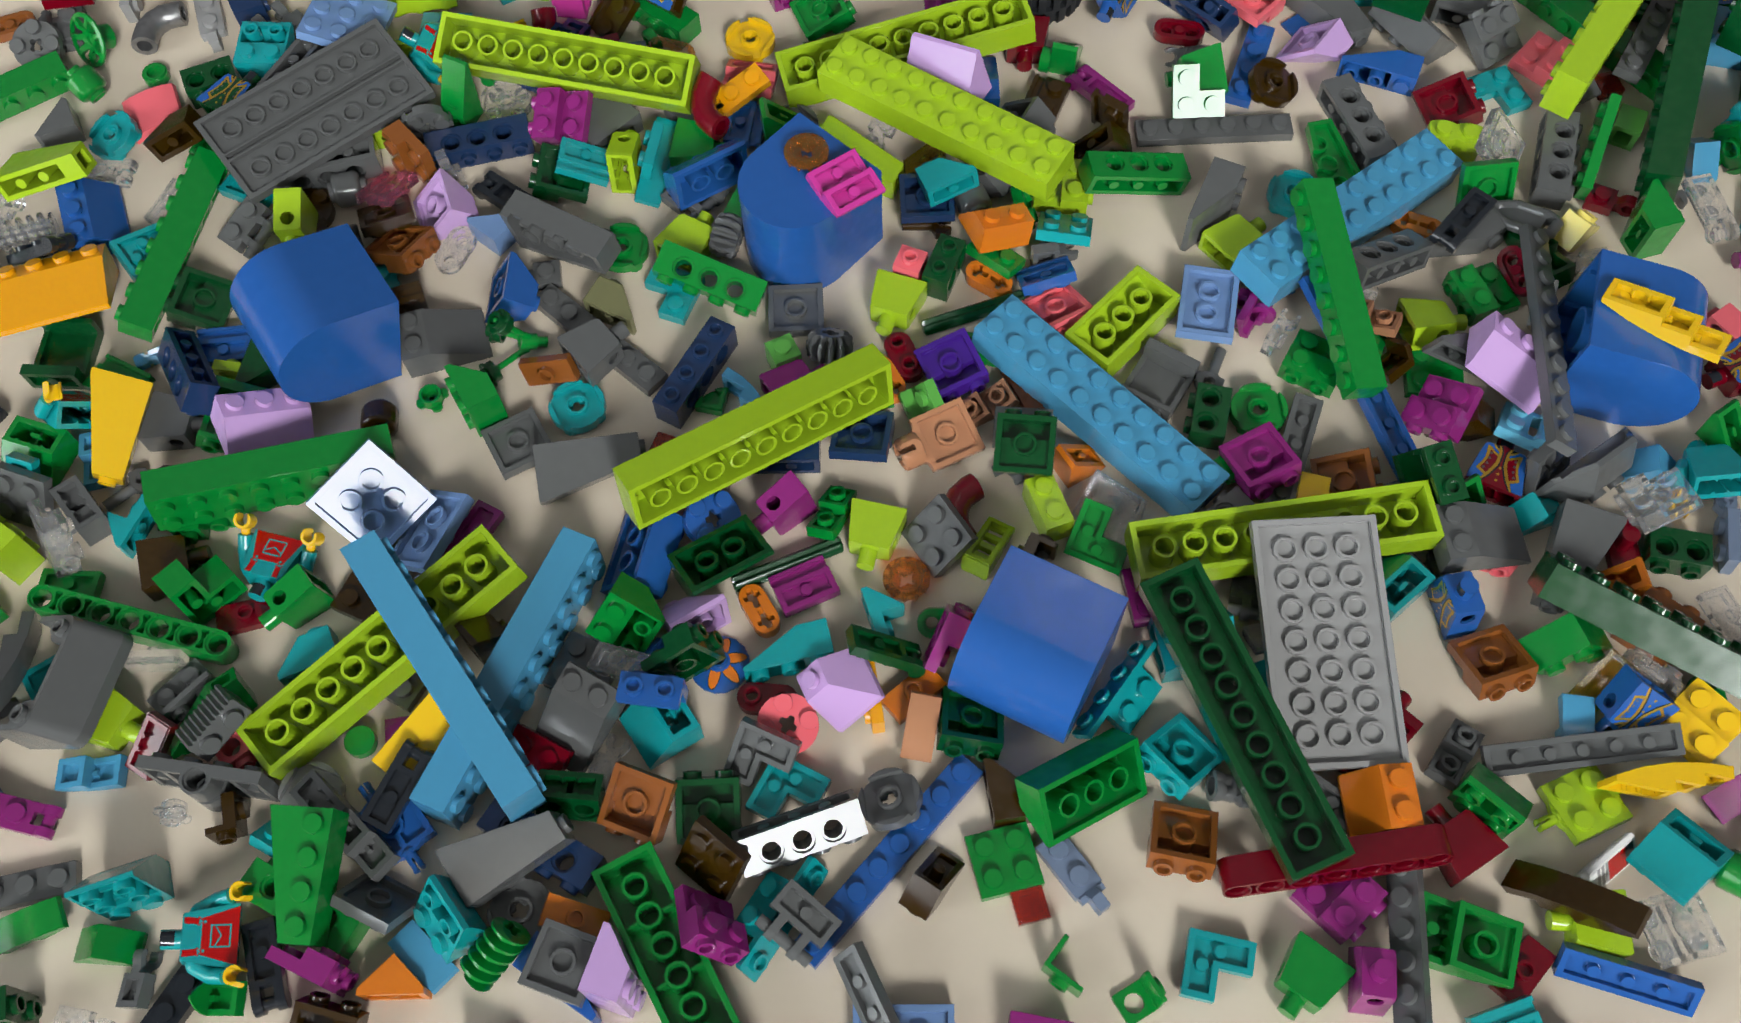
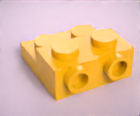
[1660,677,1741,763]

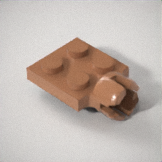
[893,397,986,473]

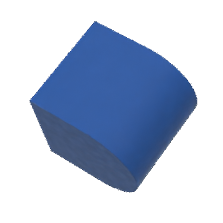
[737,112,883,288]
[230,223,402,402]
[1540,249,1708,427]
[948,545,1129,744]

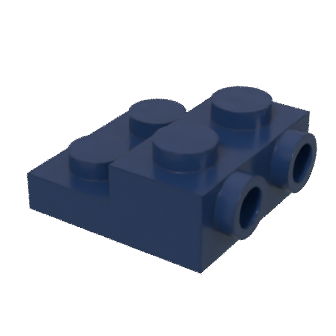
[899,173,955,224]
[829,411,895,463]

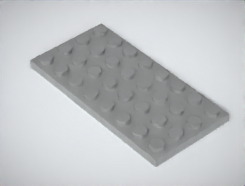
[1249,514,1410,771]

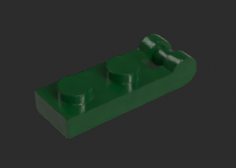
[845,623,926,678]

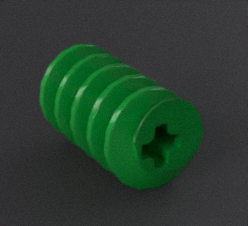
[460,917,531,992]

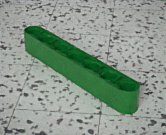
[27,584,240,666]

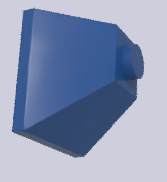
[485,251,540,323]

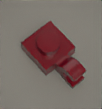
[1582,183,1638,217]

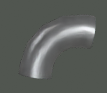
[131,1,189,55]

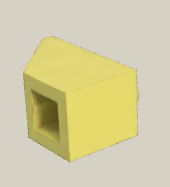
[1554,208,1600,253]

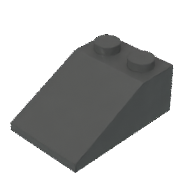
[1180,157,1247,251]
[399,309,493,378]
[1433,501,1531,574]
[536,661,626,773]

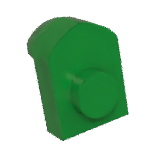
[188,981,248,1016]

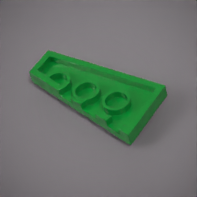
[1572,93,1622,201]
[1305,118,1360,187]

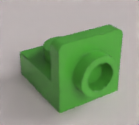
[898,378,944,419]

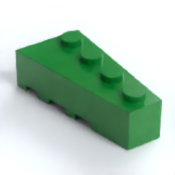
[270,804,349,948]

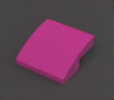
[805,148,886,218]

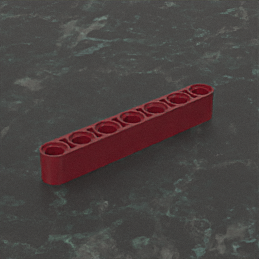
[1216,823,1454,898]

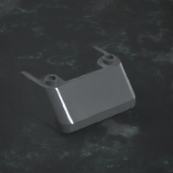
[0,615,134,749]

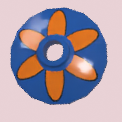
[693,636,750,694]

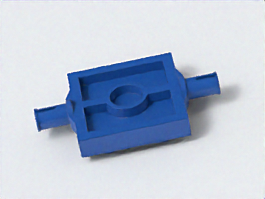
[358,782,438,874]

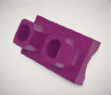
[1234,287,1276,338]

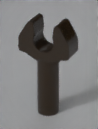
[902,222,951,239]

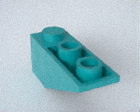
[743,618,834,683]

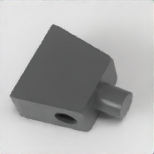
[557,318,630,387]
[138,391,204,452]

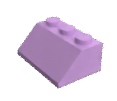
[907,32,992,99]
[1465,311,1541,415]
[210,388,315,455]
[578,921,647,1019]

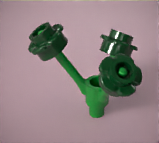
[479,309,548,387]

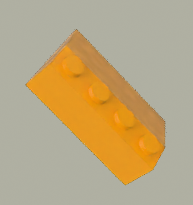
[0,243,119,337]

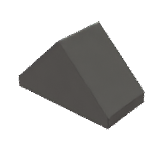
[34,97,86,148]

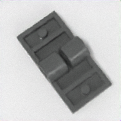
[134,752,280,812]

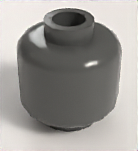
[327,170,369,208]
[954,182,992,214]

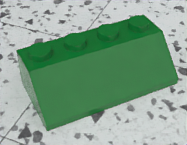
[1014,728,1148,848]

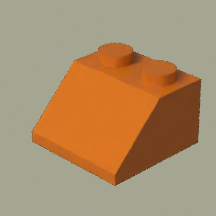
[958,202,1035,254]
[1337,762,1424,837]

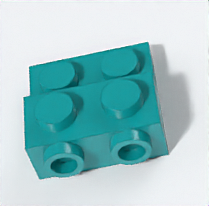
[1140,712,1224,801]

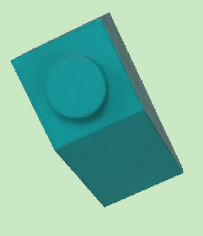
[915,157,980,208]
[277,624,339,686]

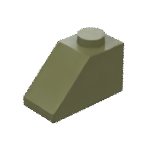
[583,275,637,335]

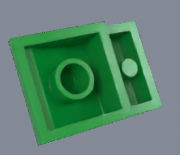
[1424,891,1524,989]

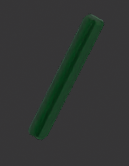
[921,290,1025,335]
[731,536,844,592]

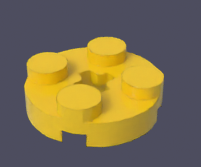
[725,17,776,63]

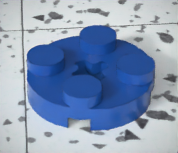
[682,490,741,541]

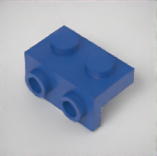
[615,670,689,710]

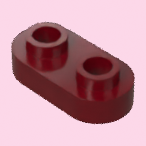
[1153,18,1205,47]
[1497,245,1527,297]
[884,332,924,383]
[737,682,797,718]

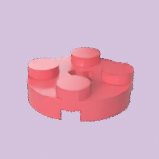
[757,693,819,753]

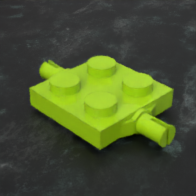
[1533,765,1634,847]

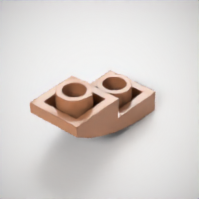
[1365,299,1403,338]
[963,378,1020,427]
[900,691,942,763]

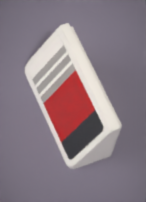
[1574,832,1636,887]

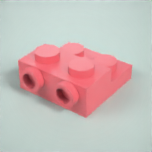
[1224,0,1286,28]
[1508,30,1575,87]
[1022,284,1093,337]

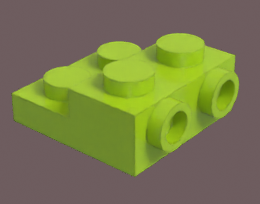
[1033,159,1094,214]

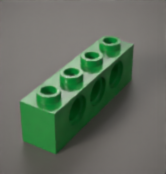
[1077,150,1192,195]
[652,239,768,318]
[240,857,370,960]

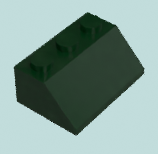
[667,514,774,597]

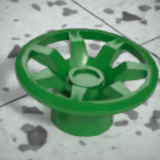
[70,12,116,68]

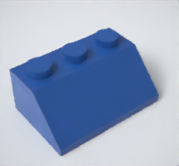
[663,139,748,211]
[55,178,132,255]
[600,513,684,600]

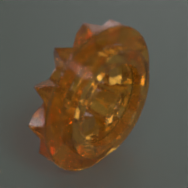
[784,133,829,172]
[883,556,930,603]

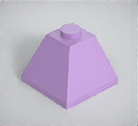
[1275,18,1354,63]
[413,168,479,240]
[661,594,732,633]
[796,649,885,732]

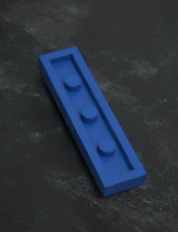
[1225,24,1275,109]
[1552,940,1705,1018]

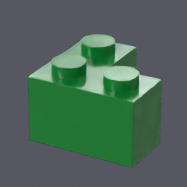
[152,555,248,625]
[1518,612,1613,677]

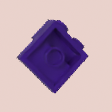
[913,327,990,403]

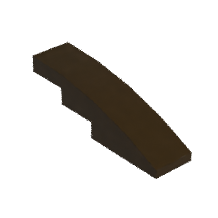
[1501,859,1653,939]

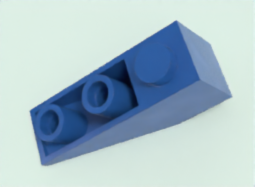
[1336,50,1425,97]

